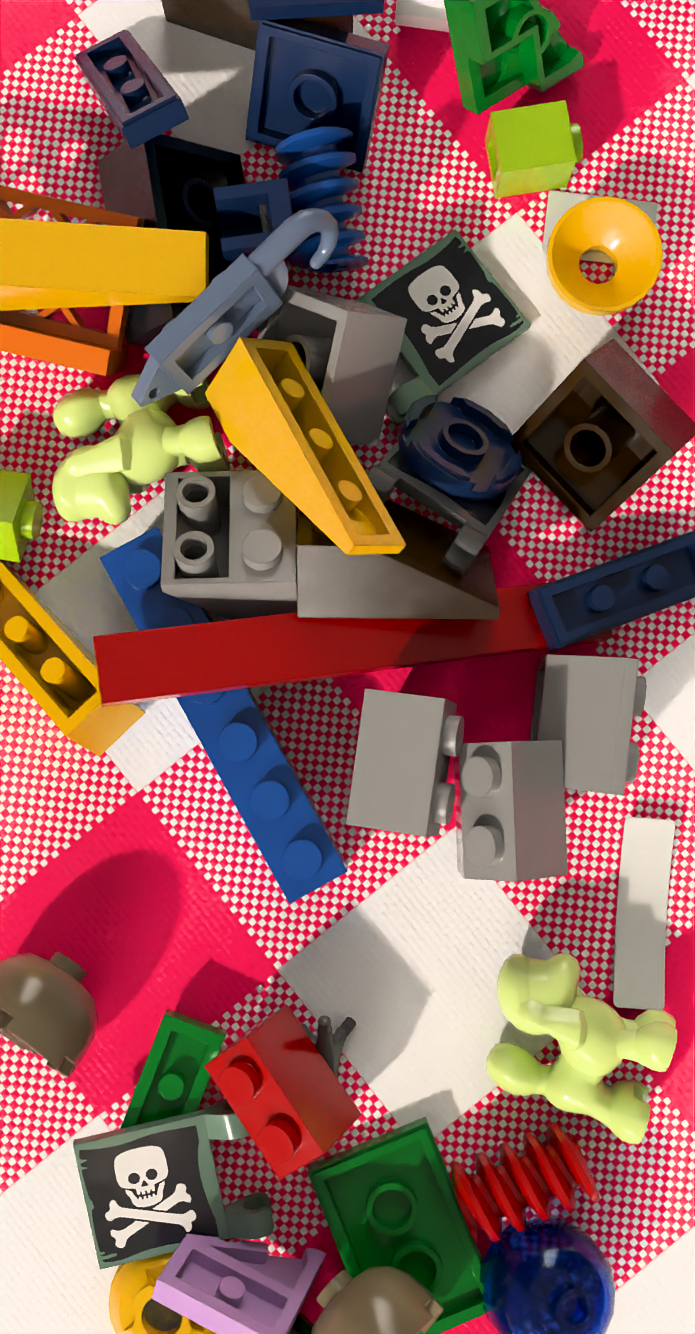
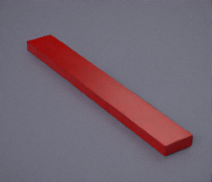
[93,582,613,707]

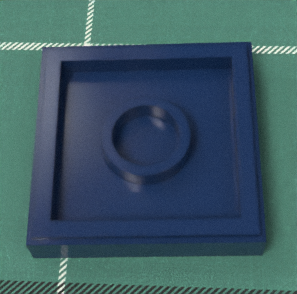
[245,18,390,173]

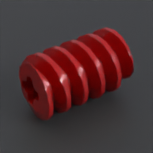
[451,1122,600,1249]

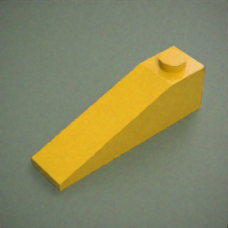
[0,218,209,311]
[205,337,406,555]
[0,560,146,757]

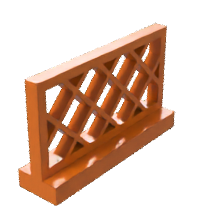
[0,185,144,376]

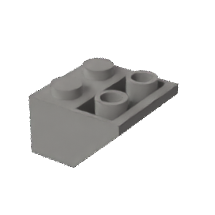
[161,470,299,620]
[529,654,647,796]

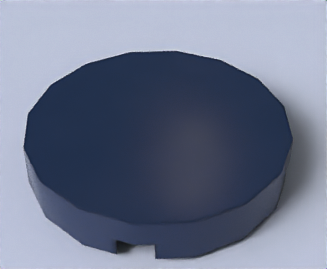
[397,395,522,501]

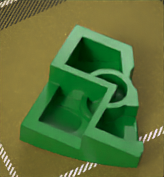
[444,0,584,115]

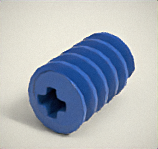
[275,127,369,273]

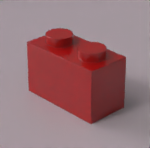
[204,1005,362,1180]

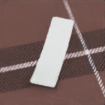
[613,817,676,1010]

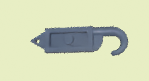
[131,208,339,407]

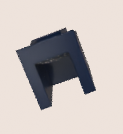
[213,178,293,269]

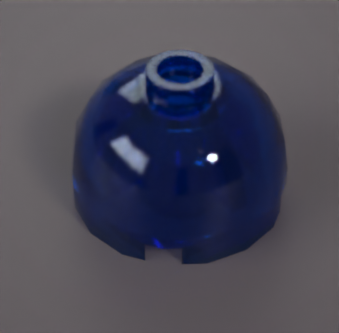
[480,1215,616,1334]

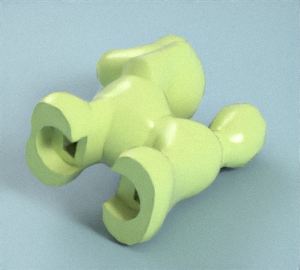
[52,374,230,525]
[486,952,677,1145]

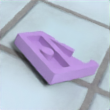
[151,1234,326,1334]

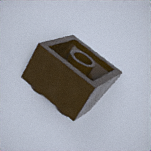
[511,338,695,532]

